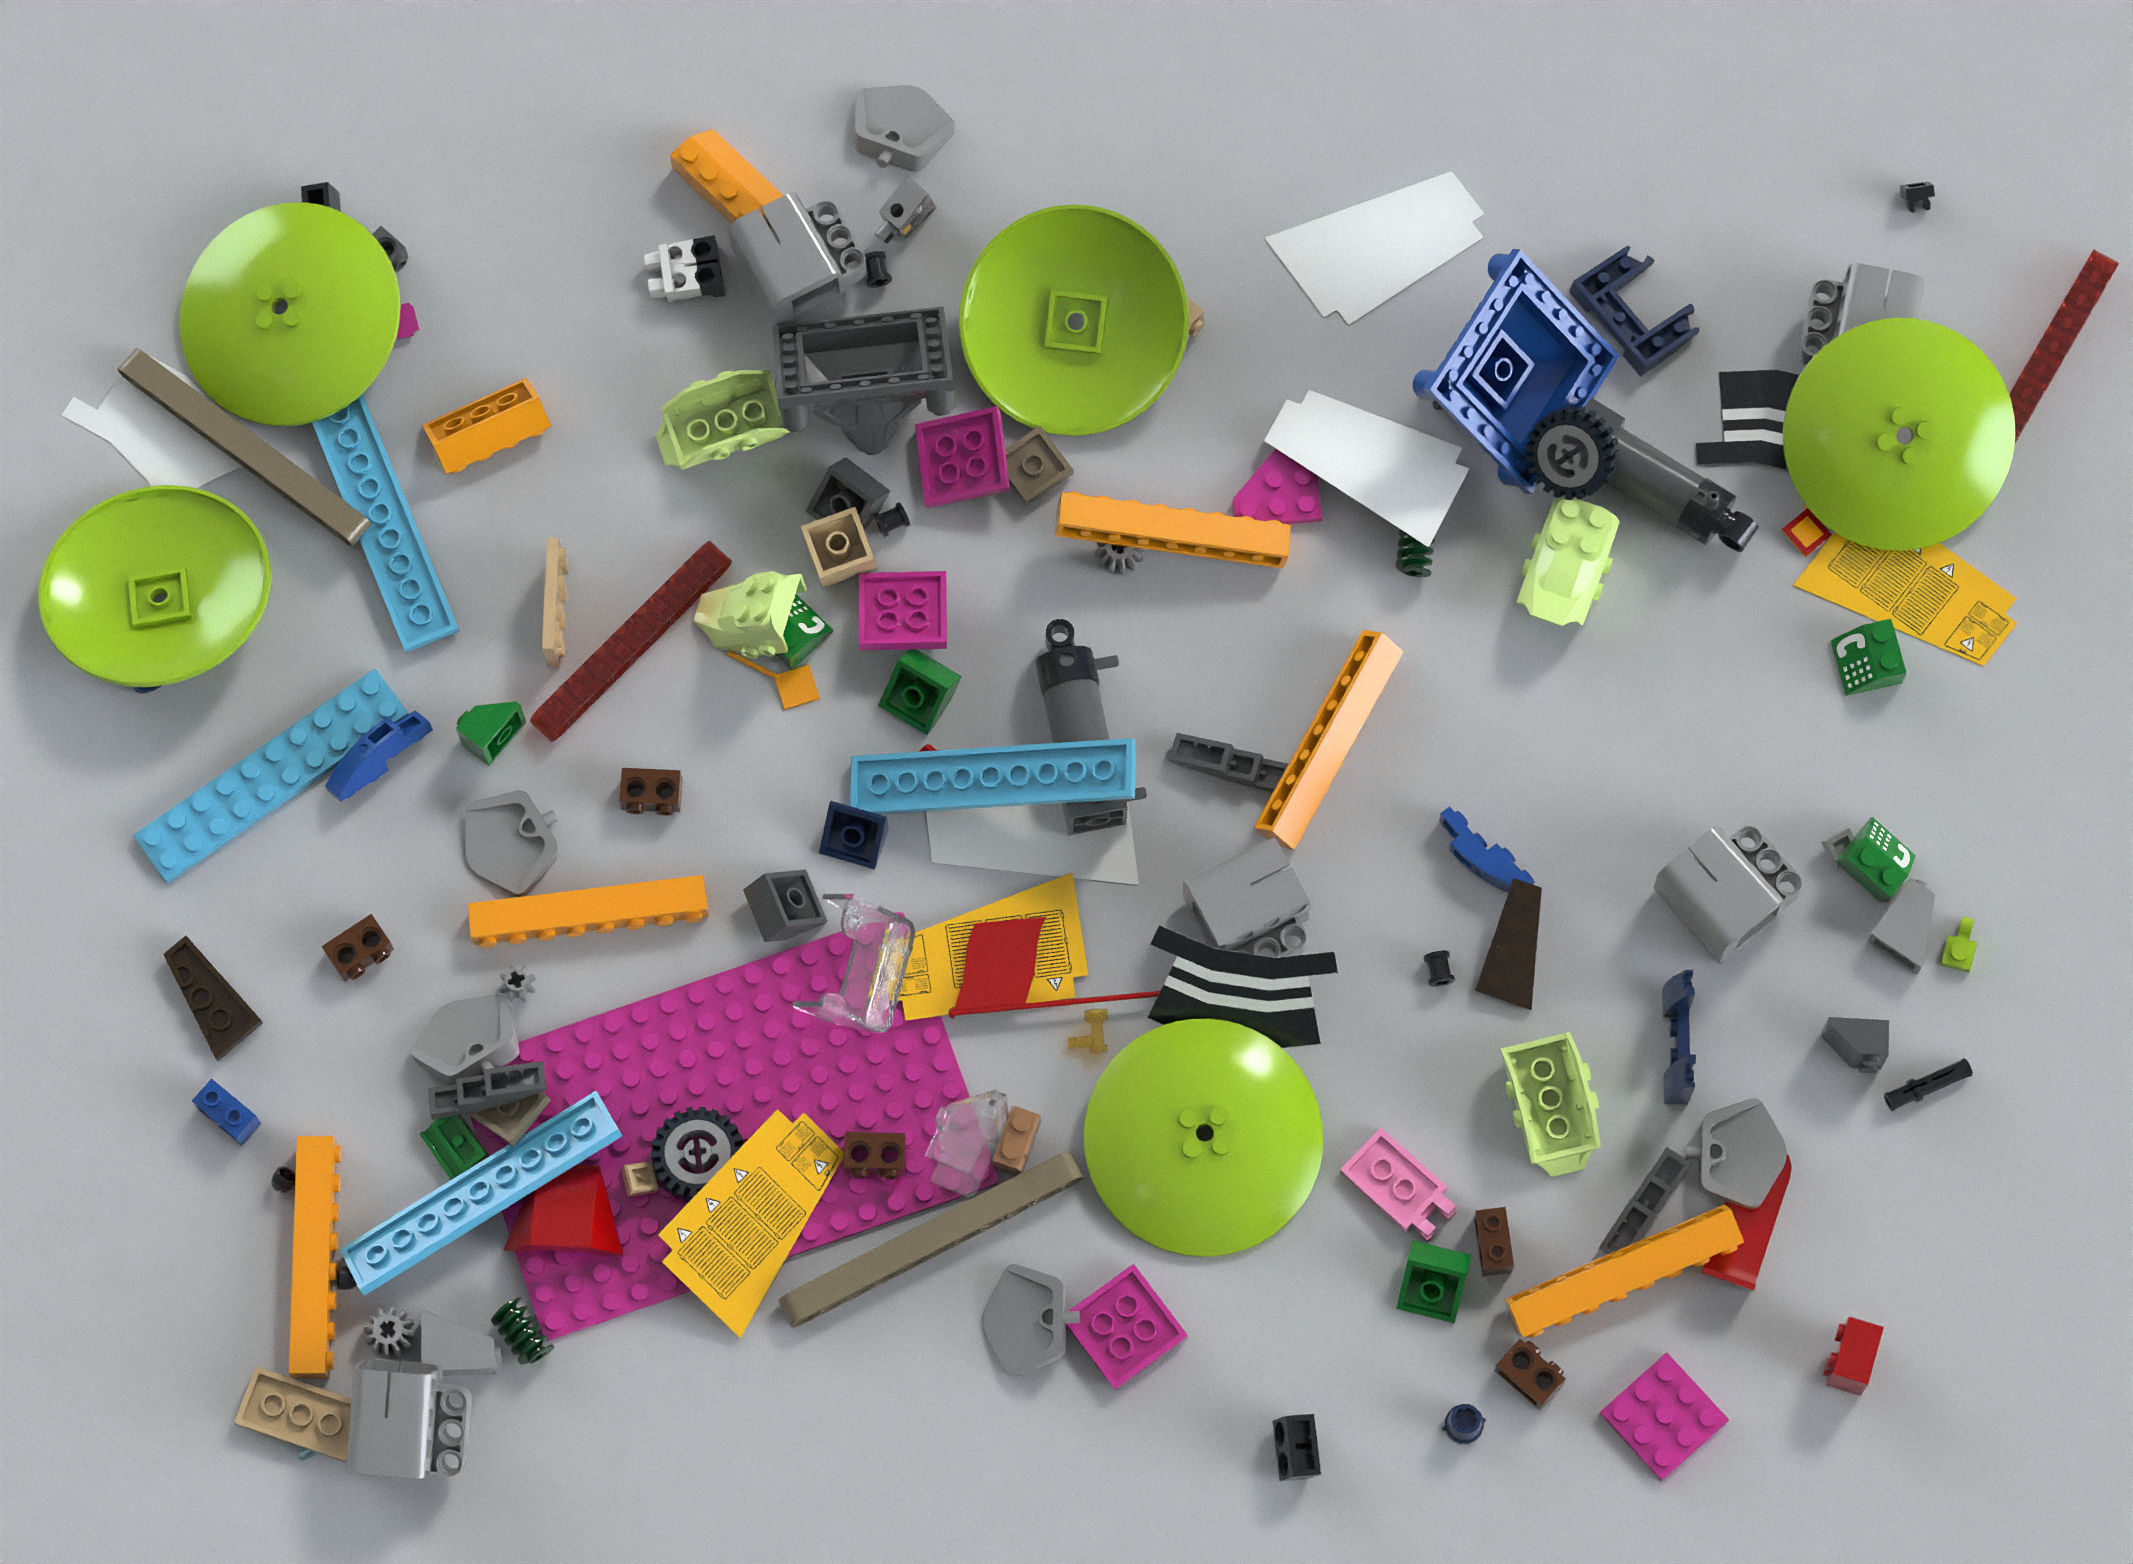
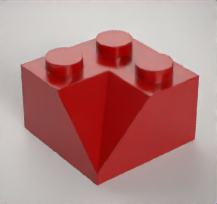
[1823,1316,1884,1396]

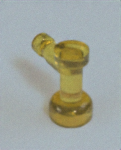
[1068,1009,1108,1054]

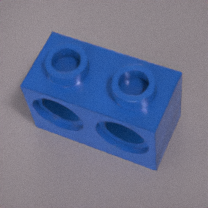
[192,1078,261,1146]

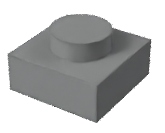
[1821,828,1855,868]

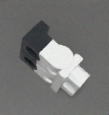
[644,235,725,303]

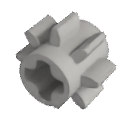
[499,965,536,1002]

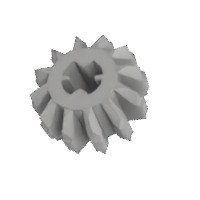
[1095,542,1145,575]
[363,1306,416,1358]

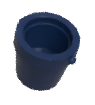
[1442,1404,1486,1444]

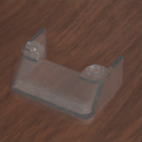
[792,894,915,1032]
[925,1090,1009,1199]

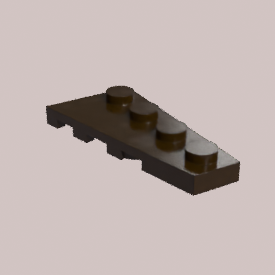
[1475,878,1542,1010]
[163,935,263,1062]

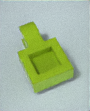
[1940,916,1978,973]

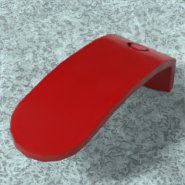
[1701,1154,1792,1291]

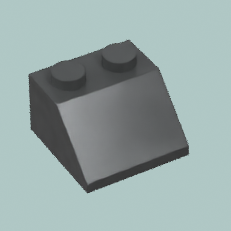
[806,457,890,530]
[743,869,828,942]
[1822,1017,1889,1073]

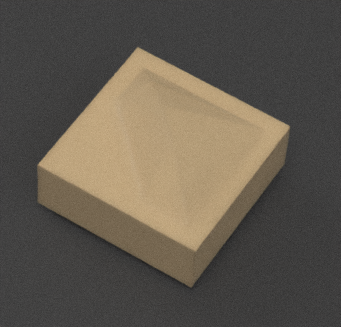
[621,1161,659,1197]

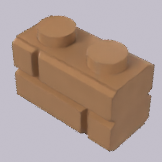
[992,1106,1041,1176]

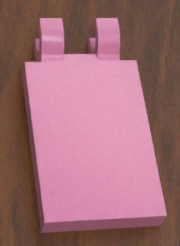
[1340,1128,1456,1242]

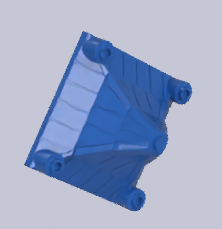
[1412,249,1620,494]

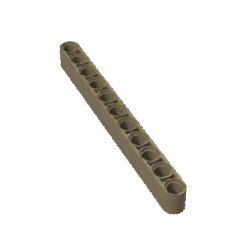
[117,348,371,547]
[778,1151,1084,1328]

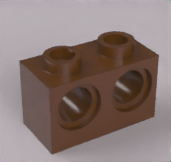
[619,768,683,816]
[321,914,394,982]
[844,1132,906,1179]
[1474,1207,1514,1277]
[1494,1339,1566,1411]

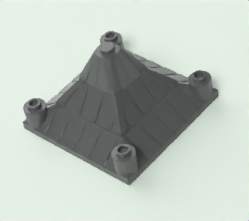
[773,306,956,455]

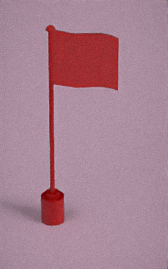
[948,917,1160,1019]

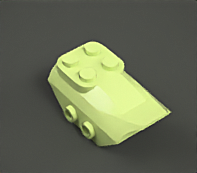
[655,370,790,470]
[1516,497,1620,626]
[693,571,806,659]
[1501,1032,1601,1177]

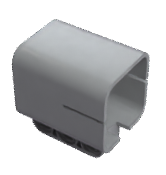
[729,193,867,325]
[1798,263,1925,365]
[1653,825,1802,964]
[1183,837,1310,958]
[346,1359,472,1478]

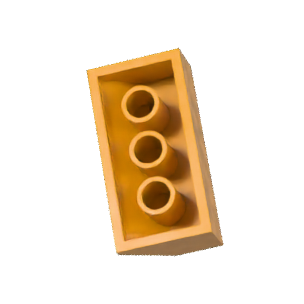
[670,129,784,226]
[422,378,552,474]

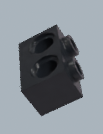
[1272,1414,1321,1481]

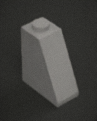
[1867,878,1935,974]
[421,1311,503,1376]

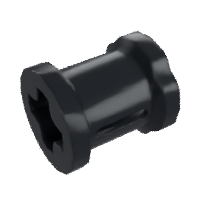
[865,251,892,288]
[873,502,911,538]
[1423,950,1455,987]

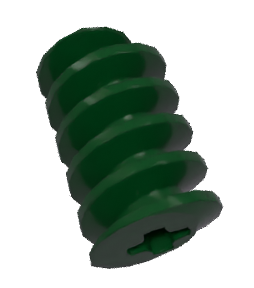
[1395,529,1435,577]
[491,1297,555,1365]

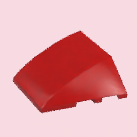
[503,1164,624,1256]

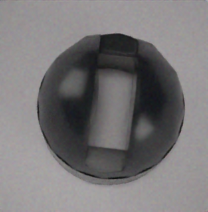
[271,1166,296,1193]
[337,1266,357,1290]

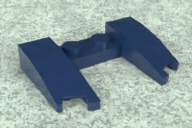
[1569,246,1700,377]
[1662,970,1696,1104]

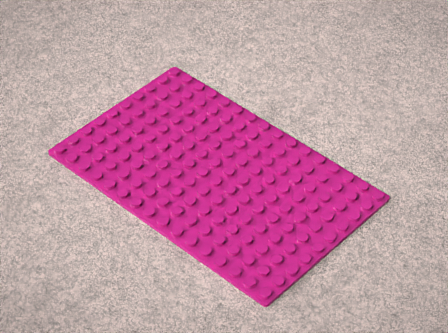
[470,912,999,1341]

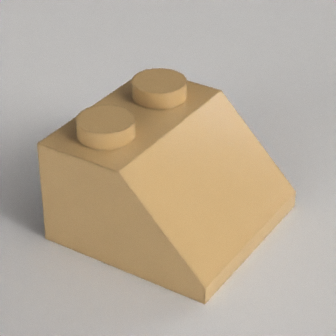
[800,507,877,588]

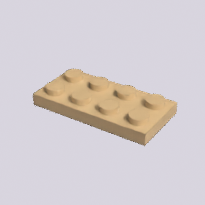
[542,537,569,667]
[234,1366,351,1463]

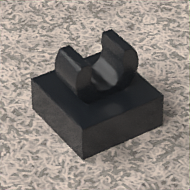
[1900,181,1935,213]

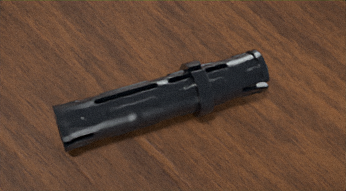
[1884,1058,1973,1111]

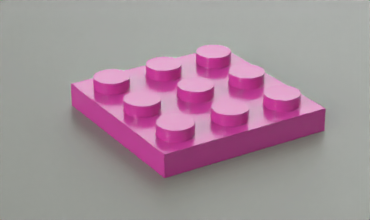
[915,406,1010,508]
[859,571,947,651]
[1066,1264,1188,1390]
[1599,1352,1729,1481]

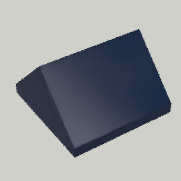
[819,801,889,869]

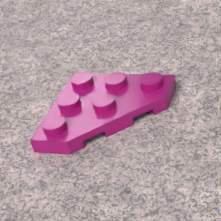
[1232,449,1322,525]

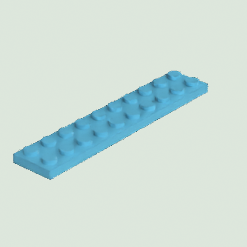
[312,394,460,653]
[133,668,409,884]
[850,738,1136,814]
[339,1091,623,1296]

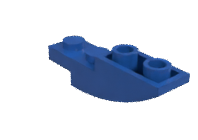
[325,710,433,802]
[1439,806,1535,893]

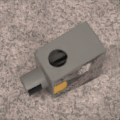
[874,176,936,244]

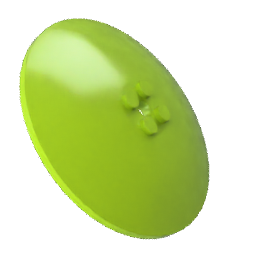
[179,202,401,427]
[959,204,1189,436]
[1783,317,2015,551]
[38,485,272,687]
[1084,1019,1323,1257]

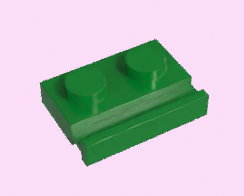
[419,1115,489,1180]

